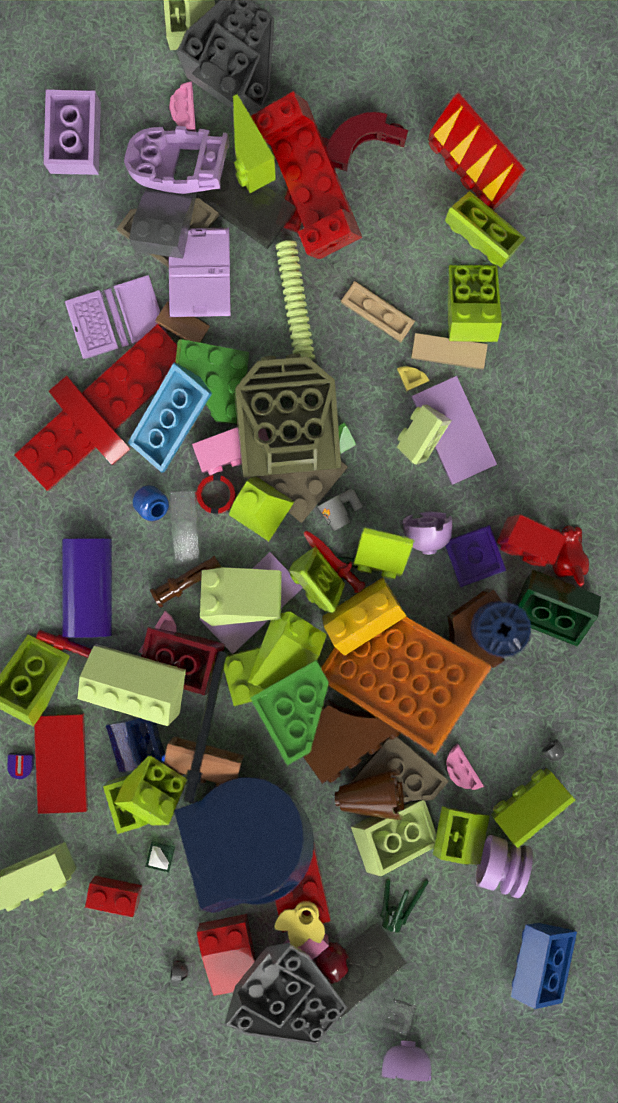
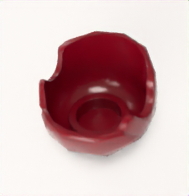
[313,942,349,984]

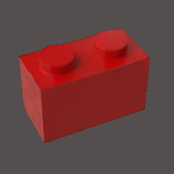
[85,876,142,918]

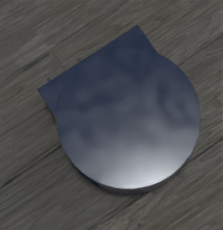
[174,778,314,913]

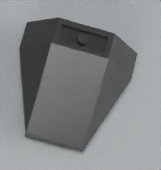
[177,0,274,111]
[225,943,348,1046]

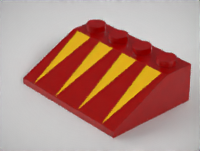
[428,92,526,211]

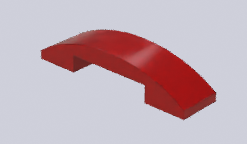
[49,375,131,465]

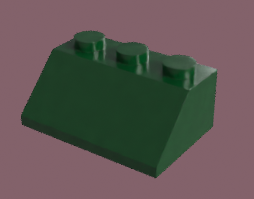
[515,569,601,647]

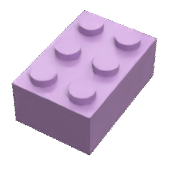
[44,90,101,175]

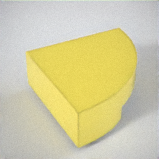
[397,366,429,391]

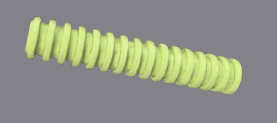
[275,240,315,361]

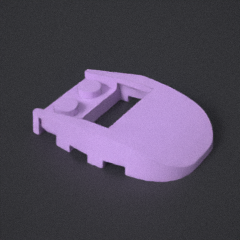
[124,126,230,194]

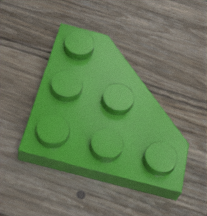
[176,339,249,425]
[250,660,329,765]

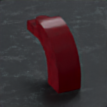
[326,112,408,172]

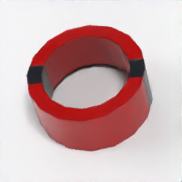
[196,475,236,514]

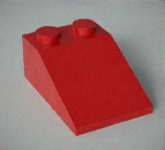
[196,914,256,996]

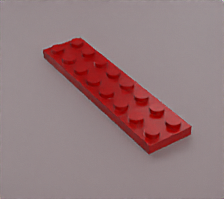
[14,324,177,491]

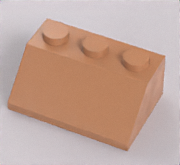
[164,736,244,787]

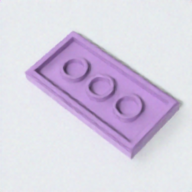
[412,376,497,485]
[200,552,302,654]

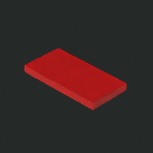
[34,714,88,814]

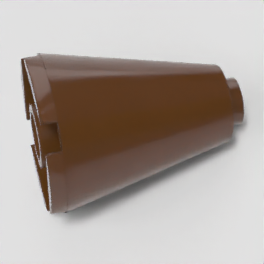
[335,769,404,820]

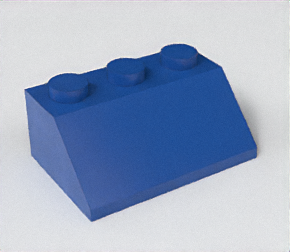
[511,923,577,1009]

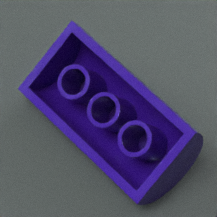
[62,539,112,638]

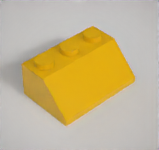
[322,577,407,656]

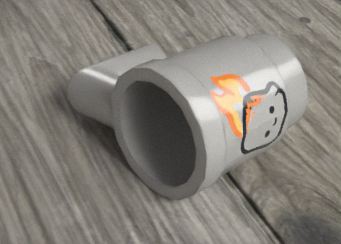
[318,489,363,531]

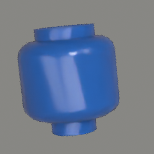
[133,485,169,521]

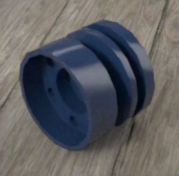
[471,601,531,657]

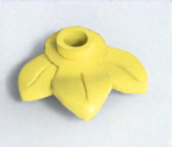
[275,901,325,947]

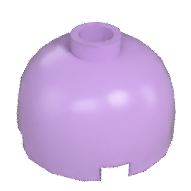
[403,512,452,555]
[382,1040,432,1081]

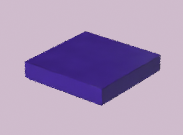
[445,525,507,587]

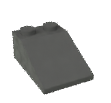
[129,187,197,259]

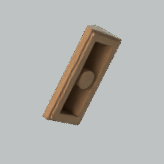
[155,301,210,343]

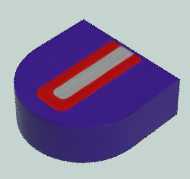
[7,753,34,779]

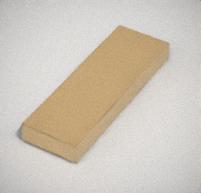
[341,281,415,342]
[411,333,488,370]

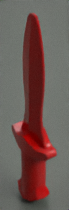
[304,531,366,593]

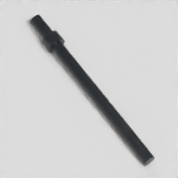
[183,651,227,802]

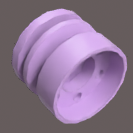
[476,835,533,898]

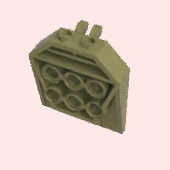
[234,354,341,478]

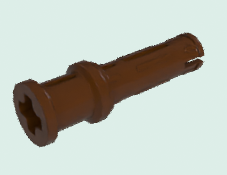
[149,555,222,608]

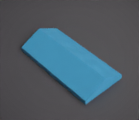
[128,363,212,473]

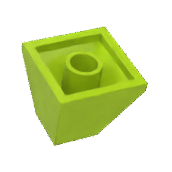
[229,477,294,541]

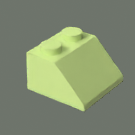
[397,405,452,465]

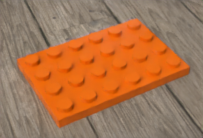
[321,617,492,755]

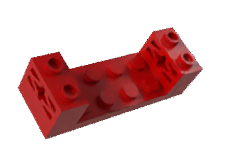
[250,91,363,259]

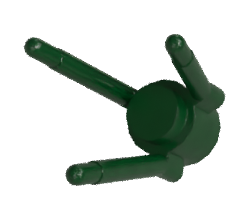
[380,879,429,933]

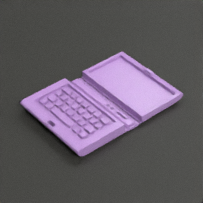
[169,228,231,317]
[65,275,167,359]

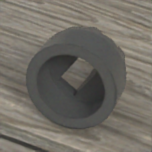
[542,739,564,761]
[170,961,188,982]

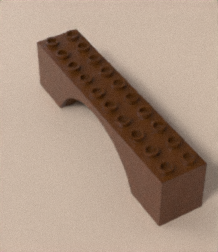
[303,588,508,784]

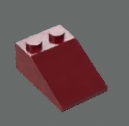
[141,627,225,696]

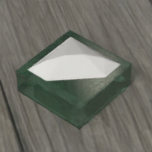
[145,841,175,872]

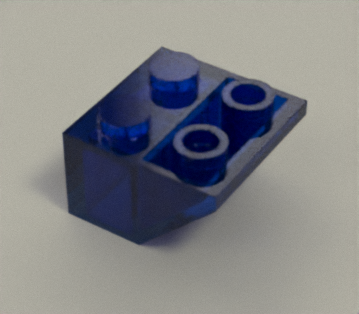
[106,717,165,772]

